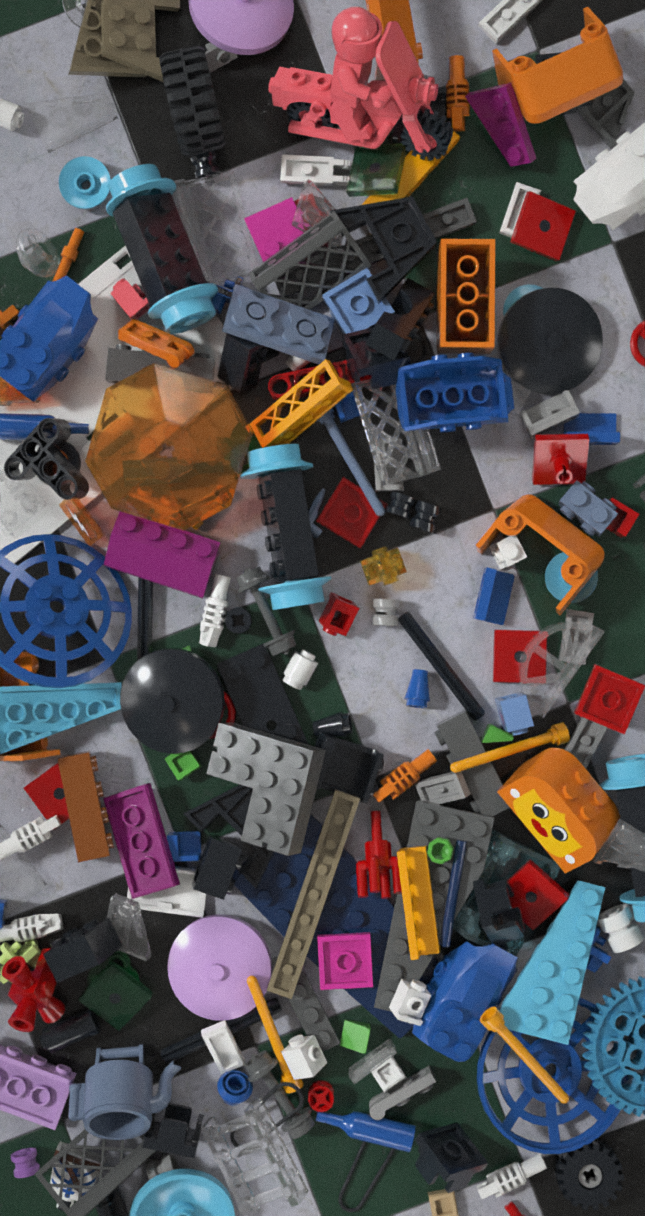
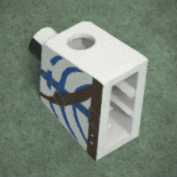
[50,1141,107,1211]

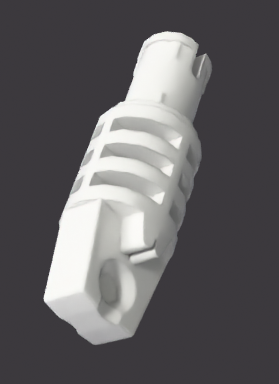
[199,574,231,647]
[0,815,61,861]
[0,914,63,942]
[477,1153,547,1199]

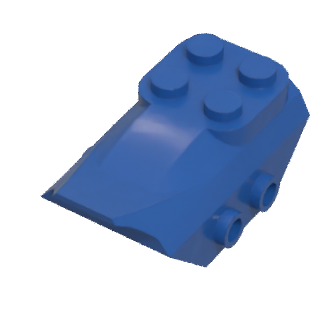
[0,276,98,402]
[396,353,515,433]
[412,942,518,1062]

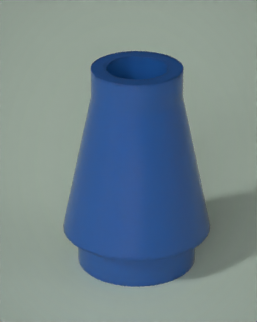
[404,669,430,708]

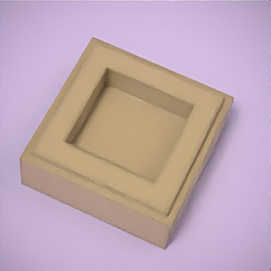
[428,1189,459,1216]

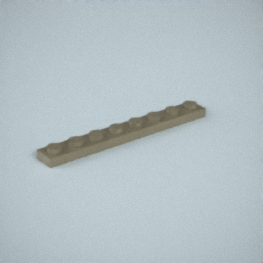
[267,789,360,999]

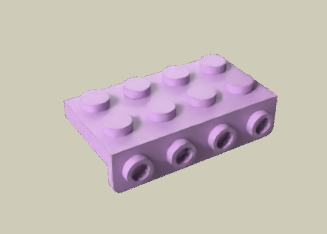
[0,1045,77,1130]

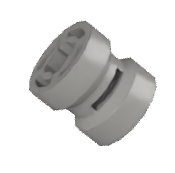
[372,599,399,626]
[145,1153,179,1180]

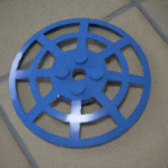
[0,534,132,688]
[477,997,630,1154]

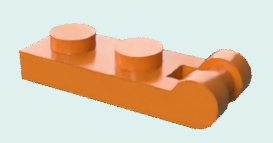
[118,319,195,368]

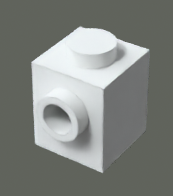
[281,1035,327,1080]

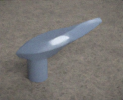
[308,489,326,538]

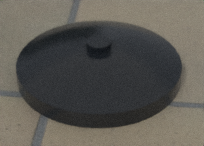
[497,288,603,394]
[120,648,225,754]

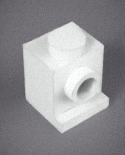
[489,535,527,570]
[389,979,431,1026]

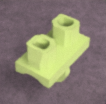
[0,939,41,984]

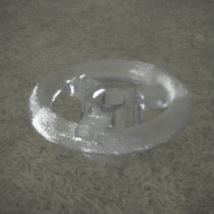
[16,228,59,277]

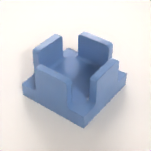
[322,268,395,334]

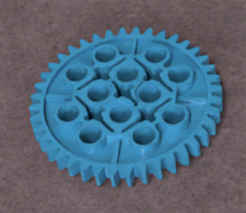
[582,976,645,1117]

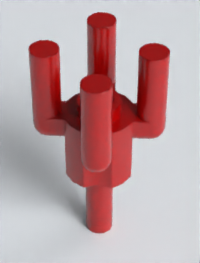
[356,811,402,899]

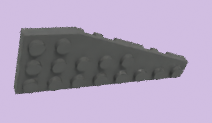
[374,800,495,1012]

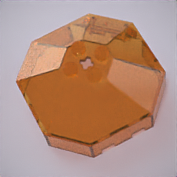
[85,362,253,531]

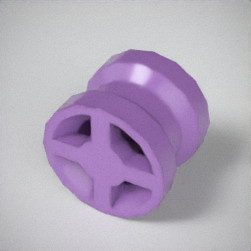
[11,1147,40,1178]

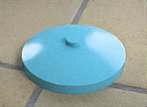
[129,1169,235,1216]

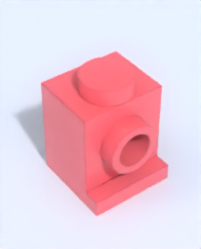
[110,278,150,320]

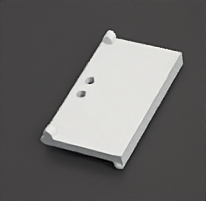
[126,866,207,918]

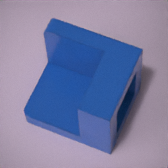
[334,386,365,423]
[167,831,202,862]

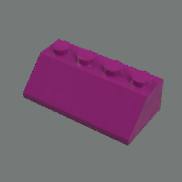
[104,509,221,599]

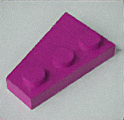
[465,82,537,167]

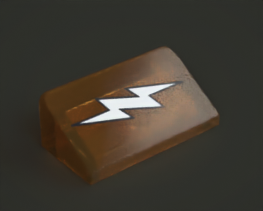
[59,499,105,546]

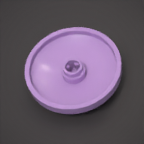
[189,0,294,55]
[168,914,272,1021]

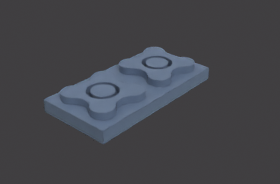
[222,284,335,364]

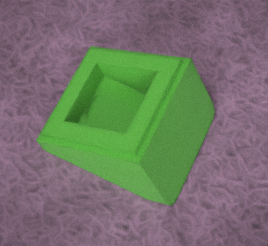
[480,724,514,743]
[340,1019,371,1054]

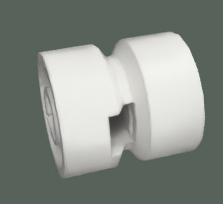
[598,904,644,953]

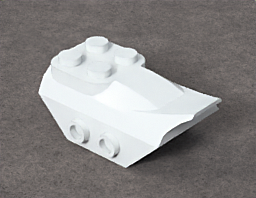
[573,123,645,230]

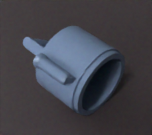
[68,1044,181,1140]

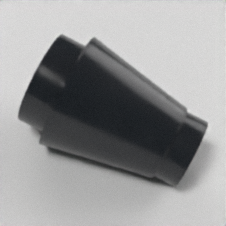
[313,711,353,737]

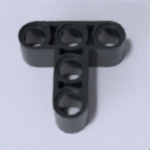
[4,418,89,500]

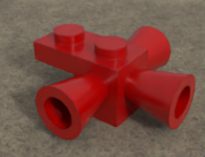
[2,948,65,1032]

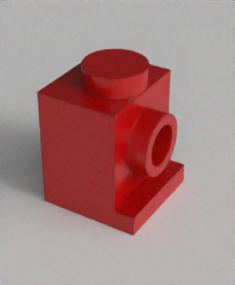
[319,592,360,636]

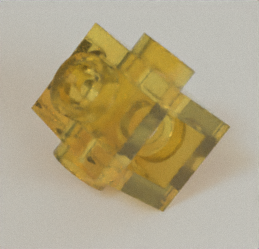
[360,546,407,586]

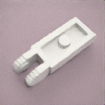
[280,154,355,186]

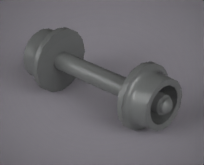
[236,567,297,656]
[244,1050,315,1139]

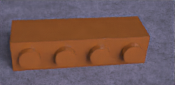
[58,750,114,863]

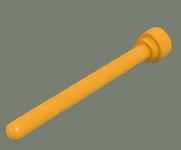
[450,722,570,773]
[247,975,304,1093]
[480,1007,569,1104]

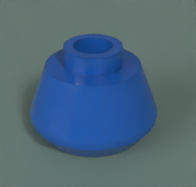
[217,1070,253,1106]

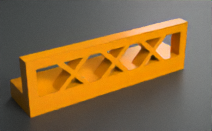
[250,359,354,448]
[397,845,440,960]

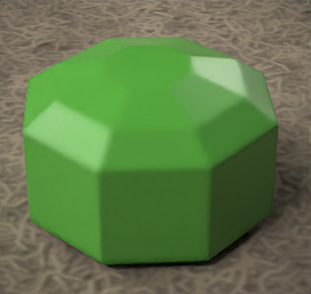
[427,837,454,864]

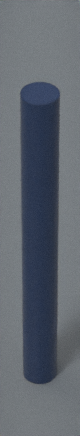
[439,839,467,947]

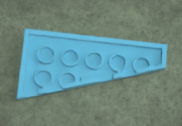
[0,682,122,754]
[499,880,605,1045]

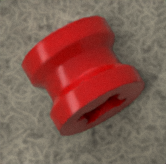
[308,1080,334,1112]

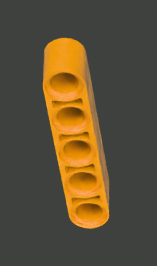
[362,131,461,205]

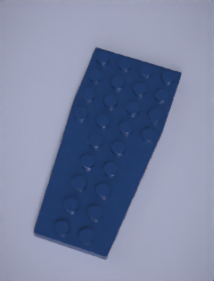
[232,813,439,1038]

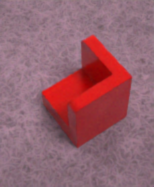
[607,498,639,538]

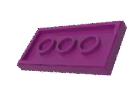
[103,783,180,899]

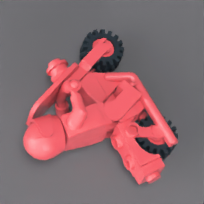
[269,6,453,161]

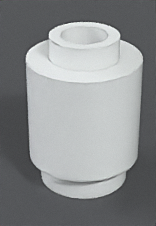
[0,98,24,131]
[283,649,318,690]

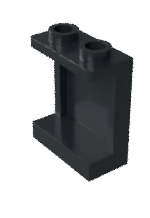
[315,732,384,804]

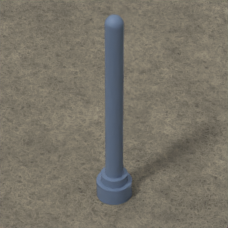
[316,408,385,516]

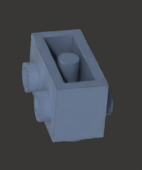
[558,480,618,538]

